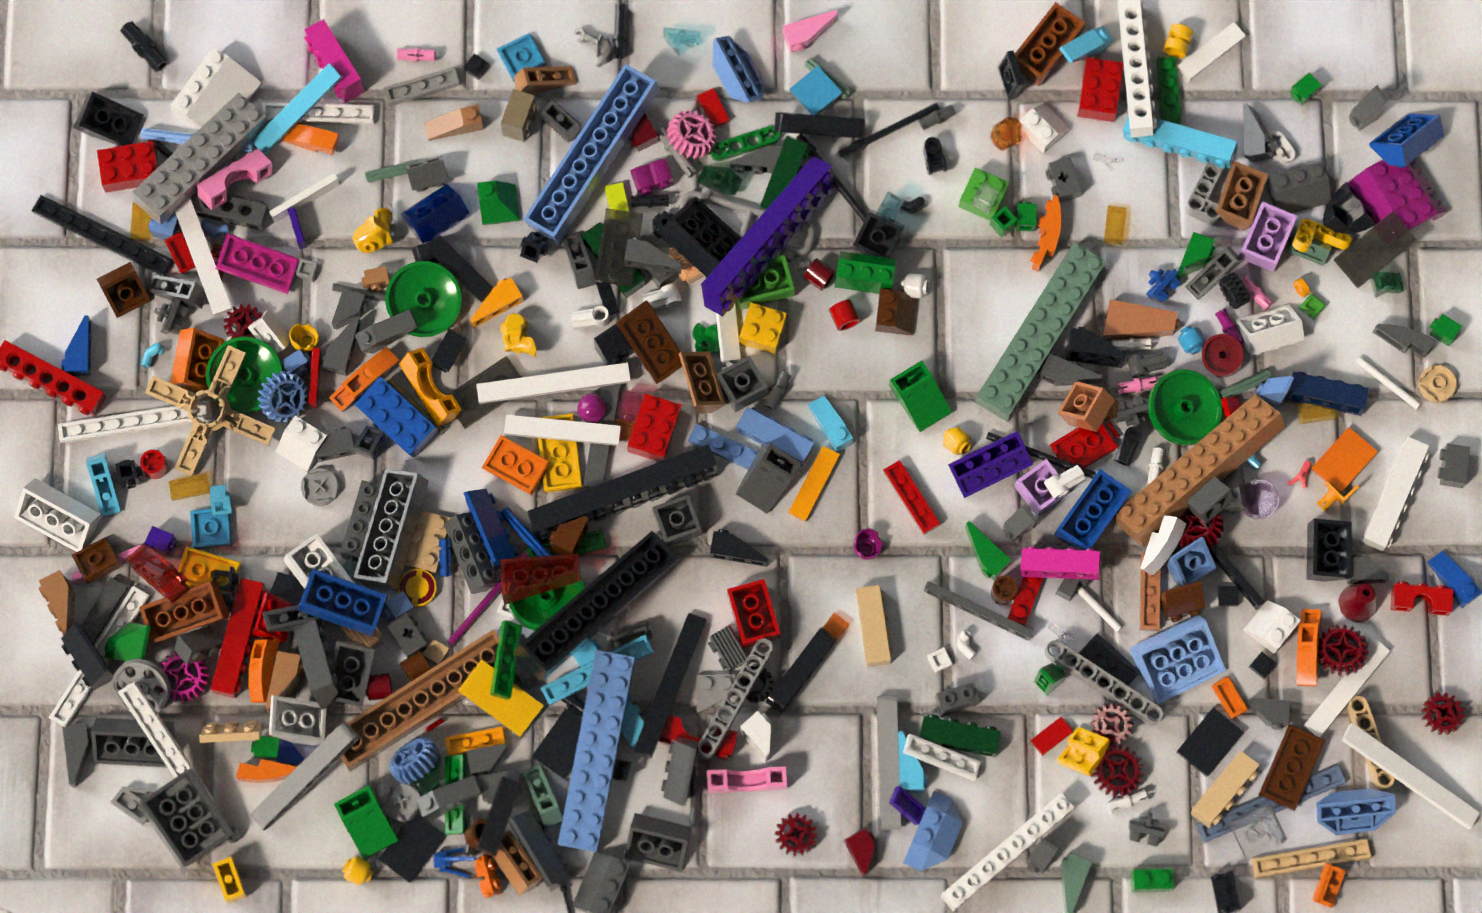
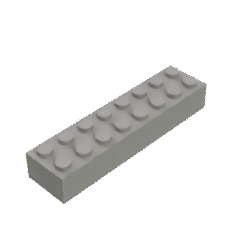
[132,93,267,225]

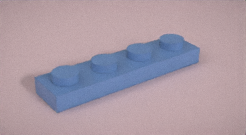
[688,424,757,470]

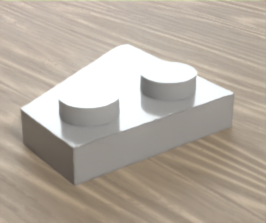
[696,674,735,713]

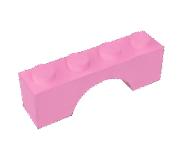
[197,149,272,210]
[707,767,787,794]

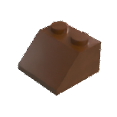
[97,262,151,318]
[875,289,917,336]
[549,516,589,561]
[1160,581,1205,622]

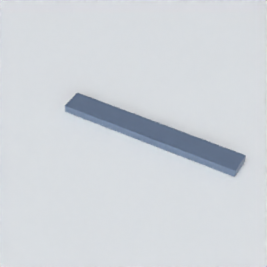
[1196,764,1347,843]

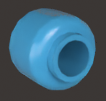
[1178,325,1206,355]

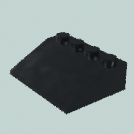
[659,196,741,278]

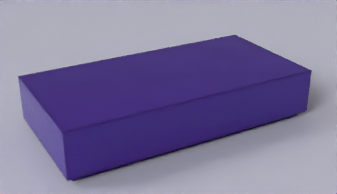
[287,207,306,249]
[889,786,926,825]

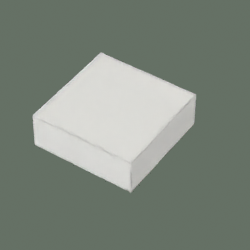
[927,647,953,674]

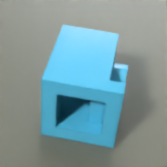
[210,485,232,515]

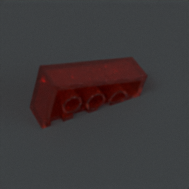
[126,544,190,604]
[501,554,581,605]

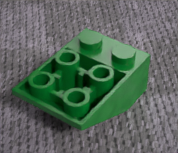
[889,360,952,432]
[334,785,399,859]

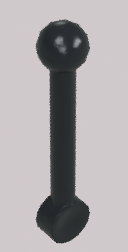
[560,885,572,913]

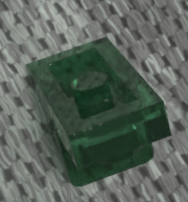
[1371,272,1404,297]

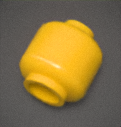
[943,427,972,455]
[342,856,373,885]

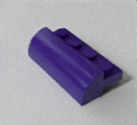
[948,431,1034,498]

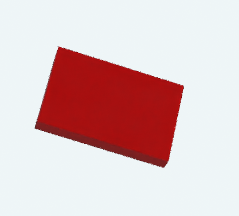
[1049,423,1119,471]

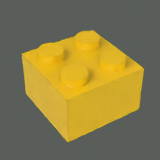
[739,302,787,354]

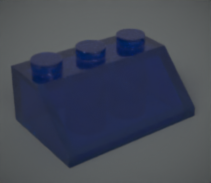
[400,184,470,244]

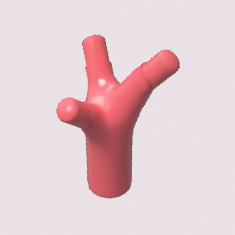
[1288,461,1312,488]

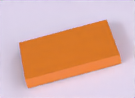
[1311,427,1378,494]
[482,435,551,496]

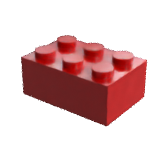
[1077,57,1123,122]
[97,141,159,193]
[627,393,682,462]
[727,579,781,649]

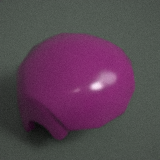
[577,394,607,423]
[853,528,882,560]

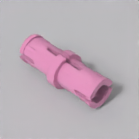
[397,47,436,62]
[1241,276,1273,311]
[1117,376,1157,395]

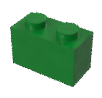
[1130,869,1174,893]

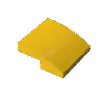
[1057,727,1110,776]

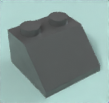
[716,356,769,412]

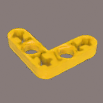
[1292,218,1352,252]

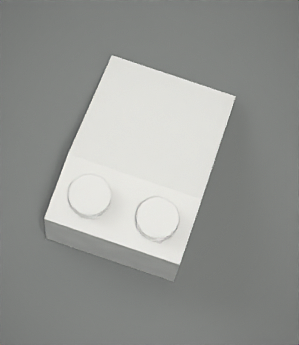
[269,695,326,746]

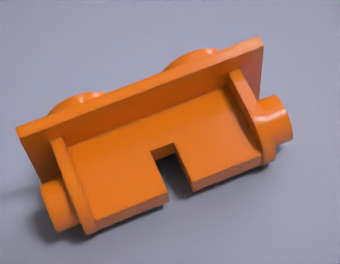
[474,856,502,898]

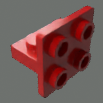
[254,593,295,642]

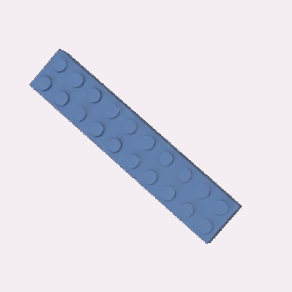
[523,64,660,244]
[558,650,636,852]

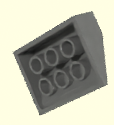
[138,768,234,869]

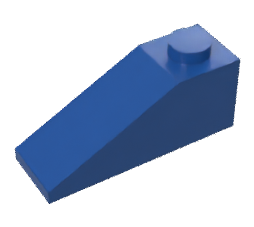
[61,315,92,376]
[1427,551,1482,608]

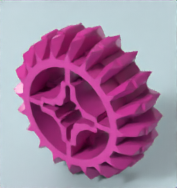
[158,651,210,703]

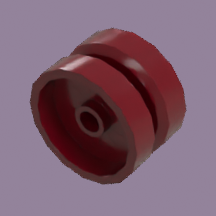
[1202,334,1245,377]

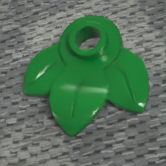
[692,323,720,354]

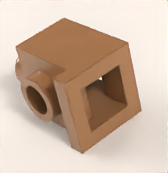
[361,266,390,291]

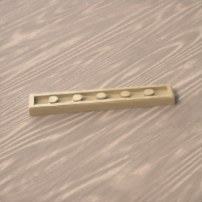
[1251,838,1372,879]

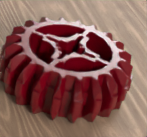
[1178,509,1224,548]
[1318,624,1369,676]
[1091,744,1144,798]

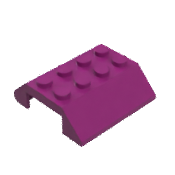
[1347,159,1447,246]

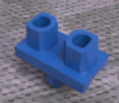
[1146,269,1181,303]

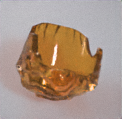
[991,117,1022,151]

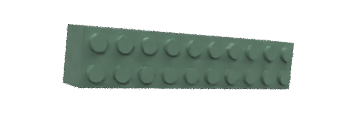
[975,242,1107,422]

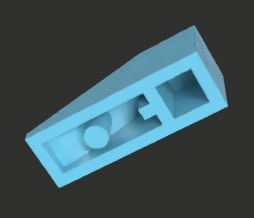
[1059,26,1114,63]
[808,396,853,452]
[86,453,121,517]
[898,731,927,793]

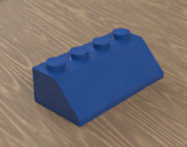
[1369,113,1444,168]
[1055,469,1132,551]
[464,489,518,571]

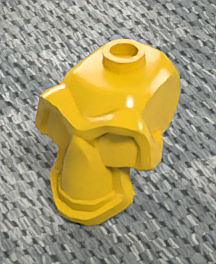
[353,207,393,254]
[500,313,536,357]

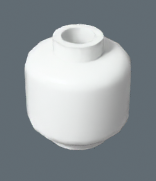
[901,273,930,299]

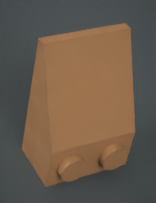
[265,651,306,715]

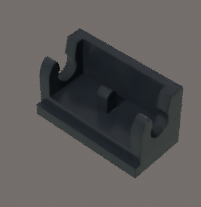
[431,329,467,373]
[1210,871,1241,913]

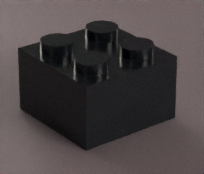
[853,209,905,258]

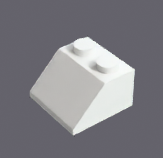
[1017,103,1070,154]
[276,415,327,472]
[1244,600,1301,654]
[740,711,771,762]

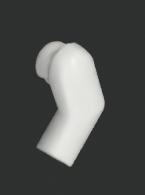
[957,630,976,660]

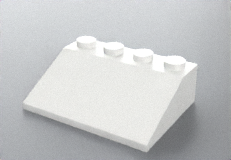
[170,47,262,129]

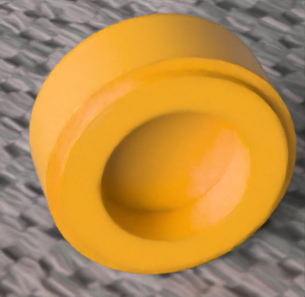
[1293,278,1310,297]

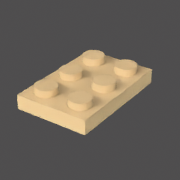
[404,510,451,574]
[199,720,263,743]

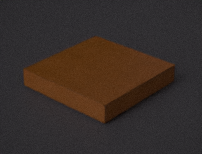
[72,537,121,584]

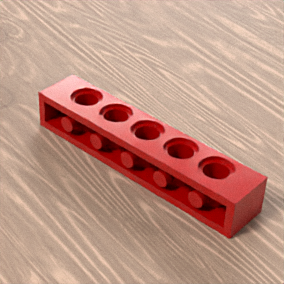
[0,340,106,416]

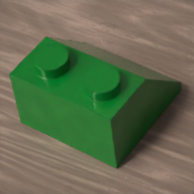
[1176,232,1216,278]

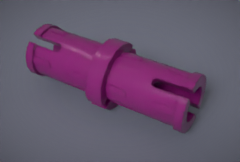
[1215,309,1244,344]

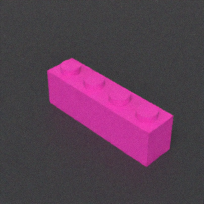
[1021,546,1101,580]

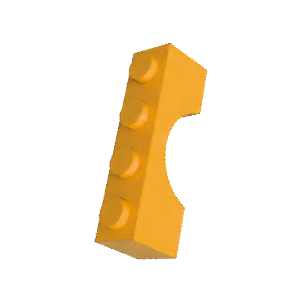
[399,347,462,426]

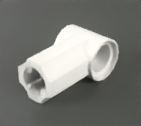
[642,283,682,309]
[571,306,610,329]
[1044,465,1086,499]

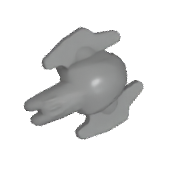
[574,28,612,67]

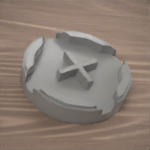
[301,468,340,506]
[382,783,421,822]

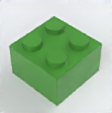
[958,167,1009,220]

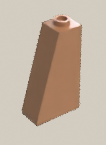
[1102,299,1180,341]

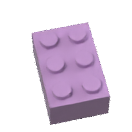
[1239,202,1297,272]

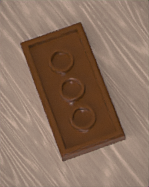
[616,300,682,384]
[1258,724,1325,811]

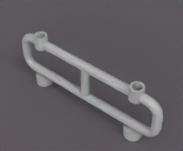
[678,188,815,263]

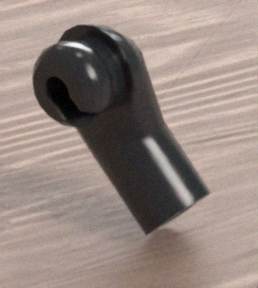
[897,197,925,213]

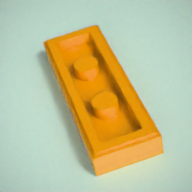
[445,727,507,756]

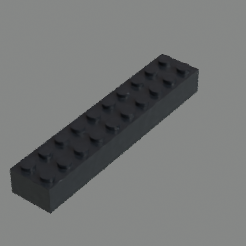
[527,444,717,542]
[514,531,679,682]

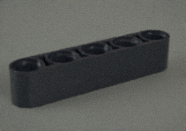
[774,112,865,138]
[765,627,837,714]

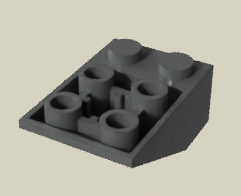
[735,443,801,514]

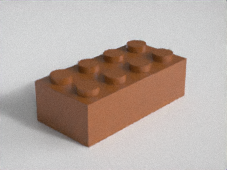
[1015,2,1086,86]
[139,581,230,644]

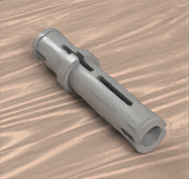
[656,127,698,178]

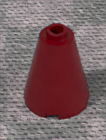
[1338,584,1377,622]

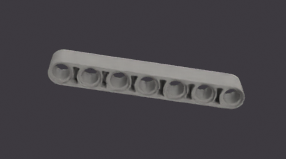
[698,638,773,760]
[1045,640,1163,726]
[877,696,901,830]
[250,722,359,830]

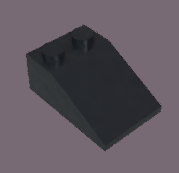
[73,91,144,146]
[1065,327,1126,368]

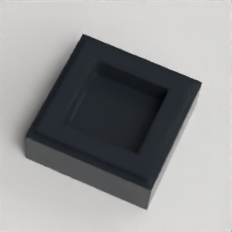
[1218,586,1238,607]

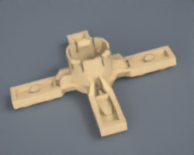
[145,345,276,476]

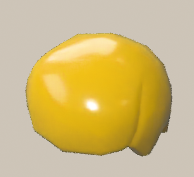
[289,323,320,352]

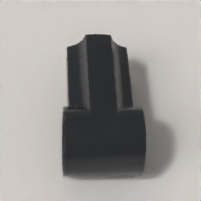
[1114,426,1142,466]

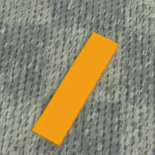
[788,446,840,522]

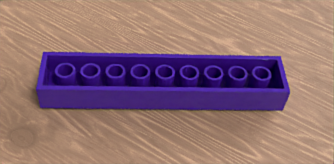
[701,156,834,317]

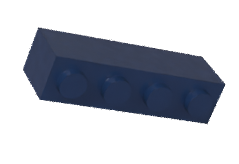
[1286,372,1368,416]

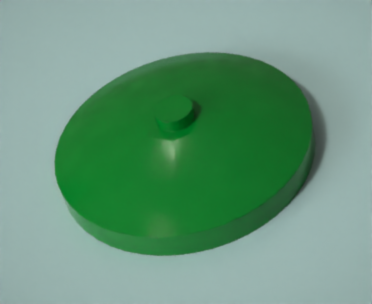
[385,261,462,337]
[206,337,283,414]
[1148,369,1222,446]
[508,562,585,631]

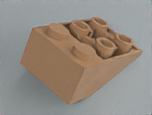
[39,570,75,636]

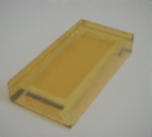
[130,202,152,241]
[1103,205,1127,245]
[1296,402,1338,424]
[168,474,210,501]

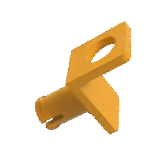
[1316,481,1360,511]

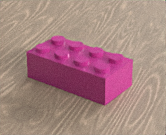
[304,19,364,103]

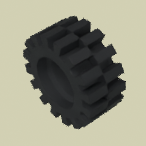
[1219,272,1250,309]
[739,665,774,703]

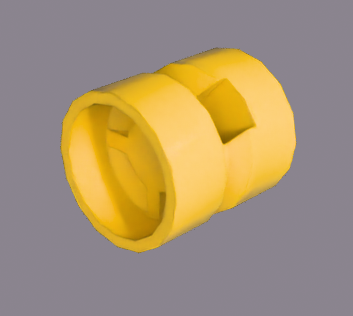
[1163,24,1194,58]

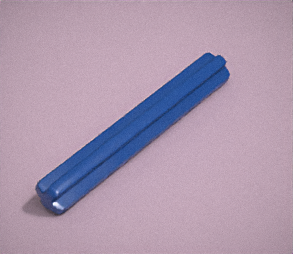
[500,507,555,566]

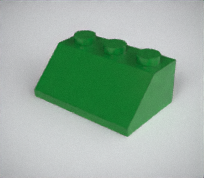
[835,251,896,294]

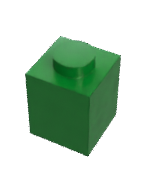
[1290,72,1322,105]
[1016,201,1036,231]
[989,206,1018,238]
[1429,314,1462,346]
[251,736,282,760]

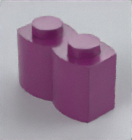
[630,159,673,195]

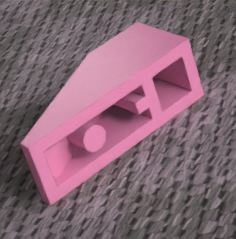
[783,10,837,52]

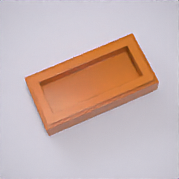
[1211,676,1249,720]

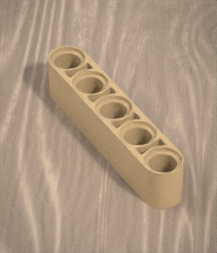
[1347,696,1395,791]

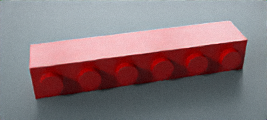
[210,578,267,698]

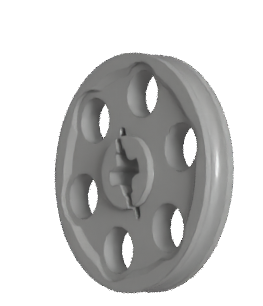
[112,659,171,712]

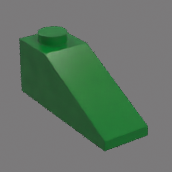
[965,521,1011,580]
[1034,663,1066,695]

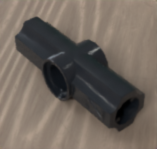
[120,21,168,72]

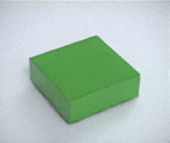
[1299,293,1326,320]

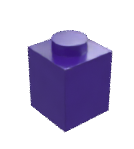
[144,526,177,556]

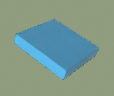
[497,33,547,82]
[790,66,842,115]
[190,509,232,549]

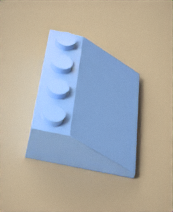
[1129,615,1226,705]

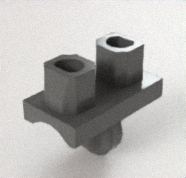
[154,298,188,334]
[1115,396,1149,428]
[1128,812,1165,847]

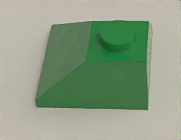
[477,180,520,225]
[104,622,151,661]

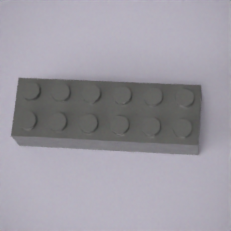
[353,469,429,590]

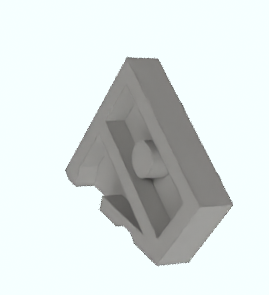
[111,786,153,826]

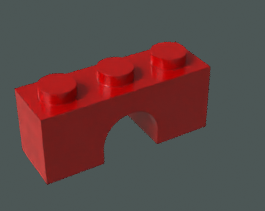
[1390,581,1453,616]

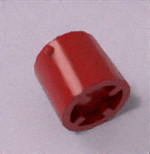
[829,299,860,331]
[140,449,168,479]

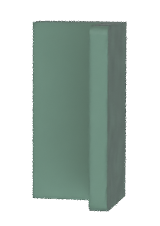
[1288,231,1332,266]

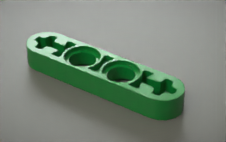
[710,126,780,162]

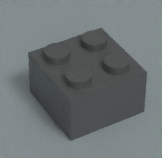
[652,494,702,547]

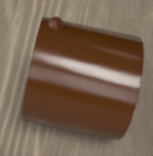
[991,575,1018,605]
[399,651,431,682]
[465,819,486,849]

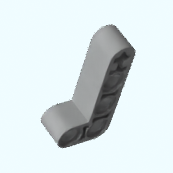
[1186,162,1224,225]

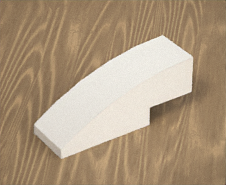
[1141,515,1186,575]

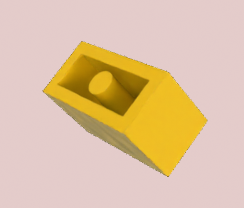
[212,857,247,904]

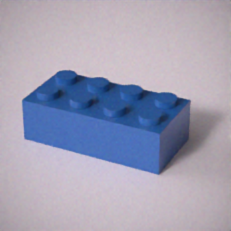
[354,376,439,458]
[297,569,387,636]

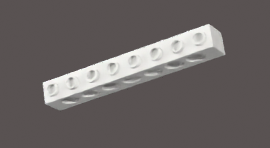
[1118,0,1157,138]
[941,792,1074,912]

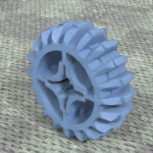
[257,371,309,422]
[389,736,440,784]

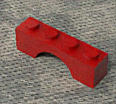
[659,715,738,759]

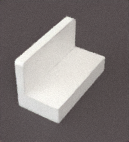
[248,310,290,353]

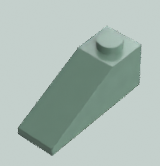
[522,764,563,828]
[1060,853,1092,913]

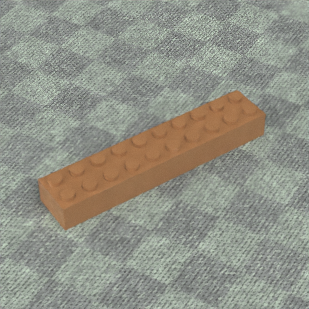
[1114,394,1285,548]
[327,629,499,772]

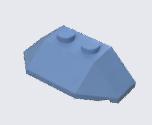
[713,36,764,103]
[1316,788,1396,835]
[903,791,963,871]

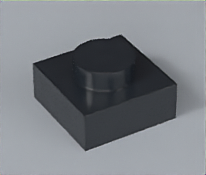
[463,53,490,80]
[1249,652,1277,680]

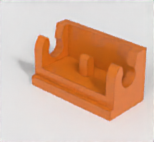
[1312,863,1346,908]

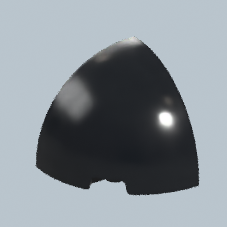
[1323,182,1376,234]

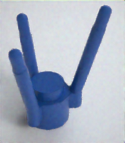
[434,847,477,878]

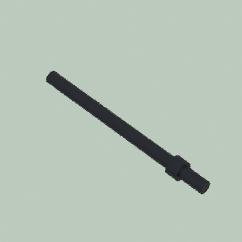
[838,103,940,158]
[796,134,867,222]
[986,432,1096,479]

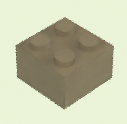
[501,89,538,142]

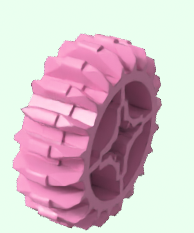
[666,110,717,159]

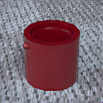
[803,258,836,291]
[367,673,392,701]

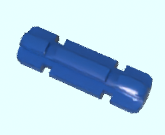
[439,539,451,577]

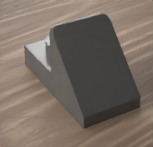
[353,425,384,460]

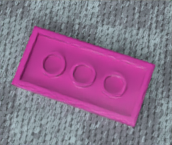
[215,233,299,294]

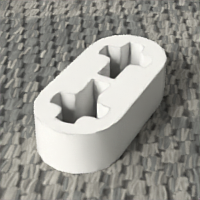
[1269,131,1295,164]

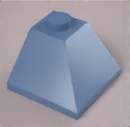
[1167,537,1216,586]

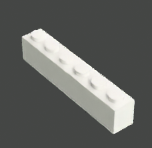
[1361,437,1430,551]

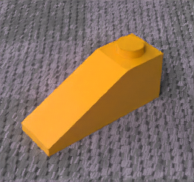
[470,277,523,328]

